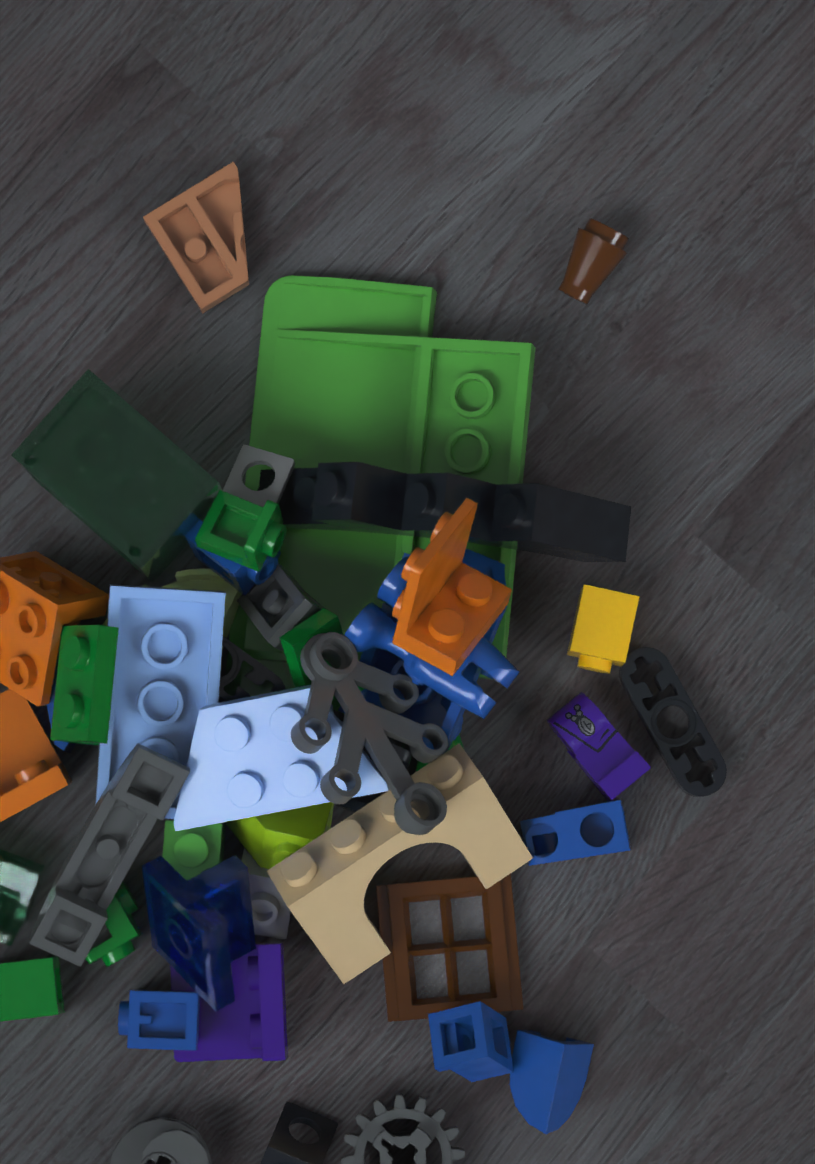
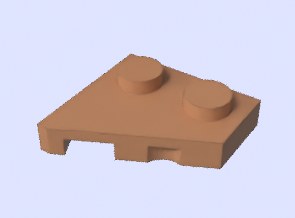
[143,162,249,314]

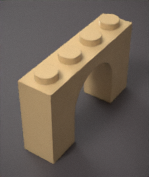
[267,743,533,984]

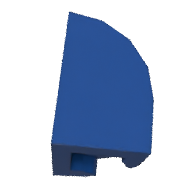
[510,1030,594,1134]

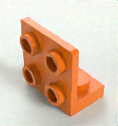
[392,498,512,676]
[0,551,109,707]
[0,689,73,822]

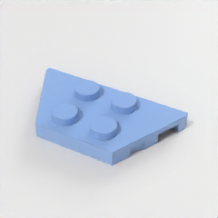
[173,685,390,831]

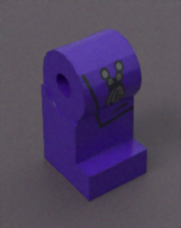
[546,692,651,802]

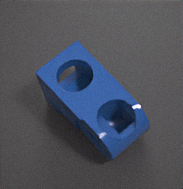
[520,800,631,866]

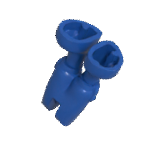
[344,556,520,719]

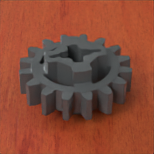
[341,1093,465,1164]

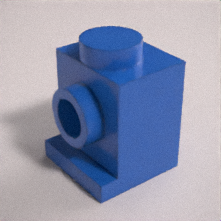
[428,1001,514,1082]

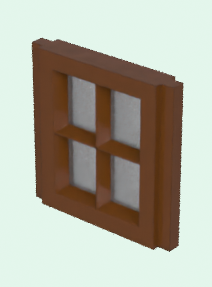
[376,873,523,1022]

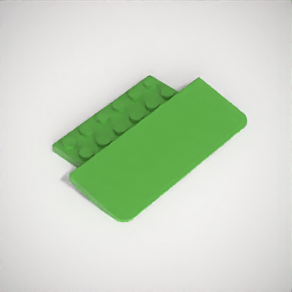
[224,275,536,714]

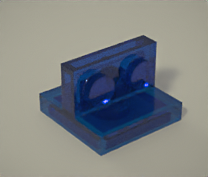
[142,855,256,1012]

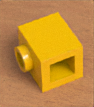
[567,584,640,674]

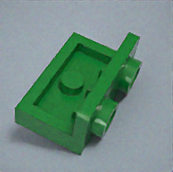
[50,625,119,746]

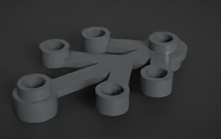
[291,632,448,835]

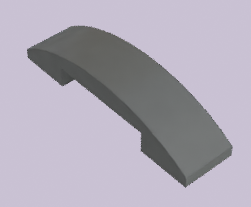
[29,743,190,967]

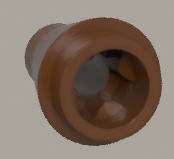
[558,218,629,305]

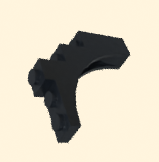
[257,462,631,562]

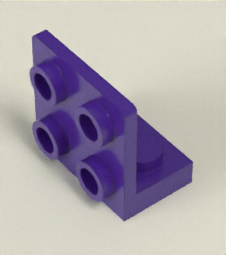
[170,942,288,1062]

